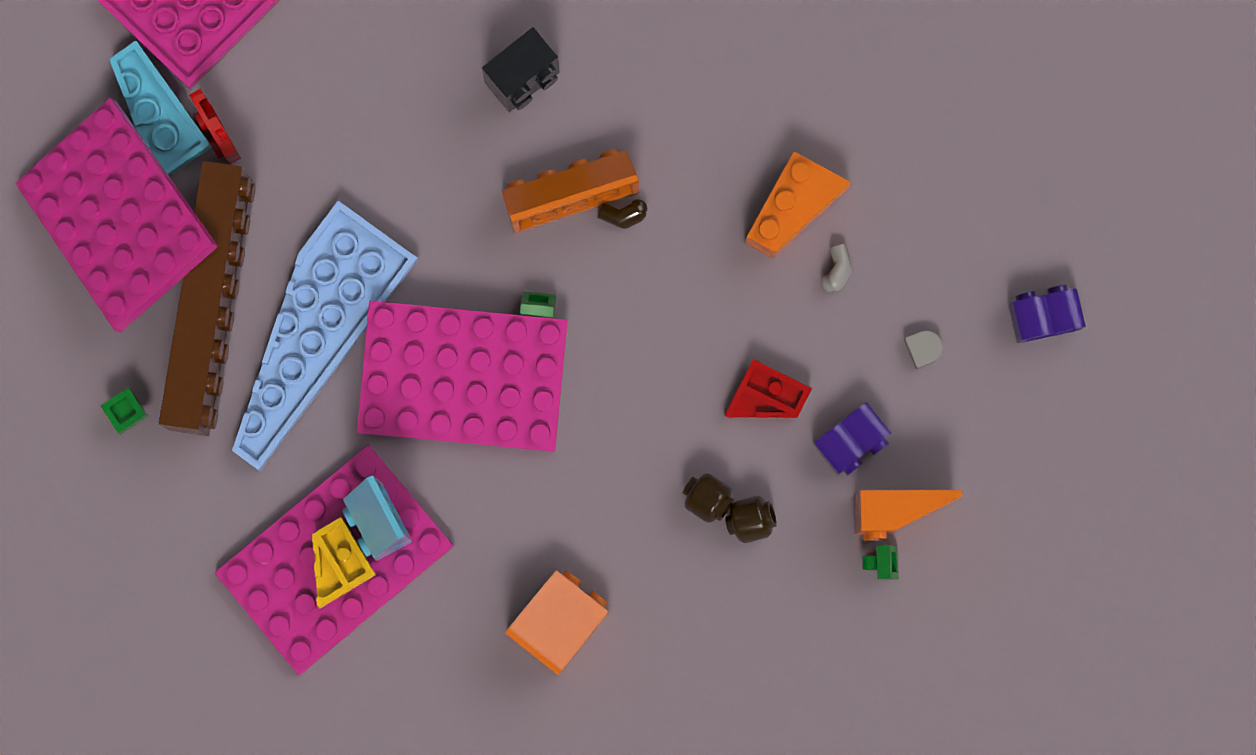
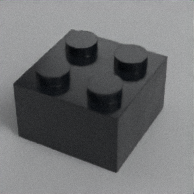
[481,27,560,113]

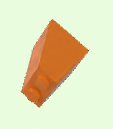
[505,570,609,676]

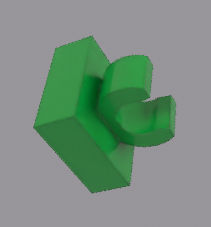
[520,291,556,318]
[100,388,148,435]
[862,545,899,580]

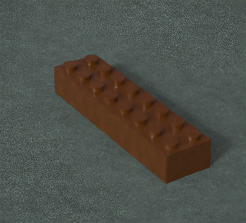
[158,161,255,436]

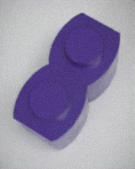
[1008,285,1086,343]
[813,402,891,476]

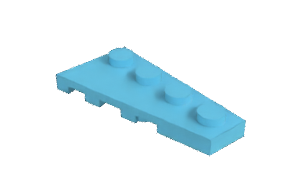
[109,41,212,177]

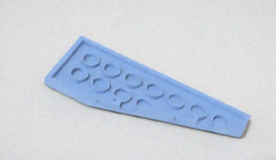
[232,201,418,471]

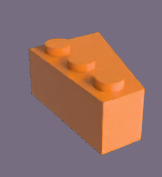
[745,152,852,259]

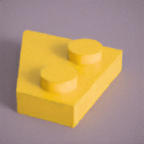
[312,517,376,609]

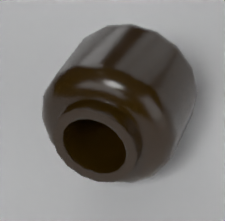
[683,473,734,523]
[725,496,777,543]

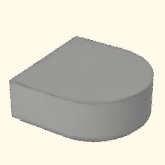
[904,331,943,369]

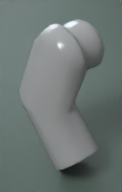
[822,244,852,292]

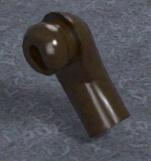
[598,199,648,229]

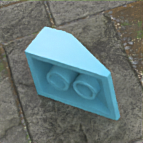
[342,475,413,561]

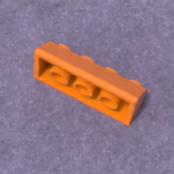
[501,149,639,234]

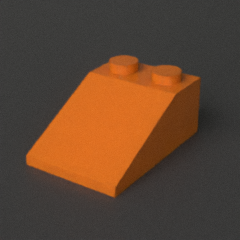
[854,490,962,541]

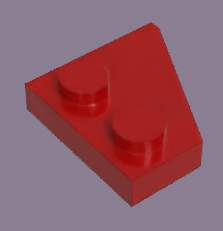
[189,88,241,164]
[725,359,812,418]

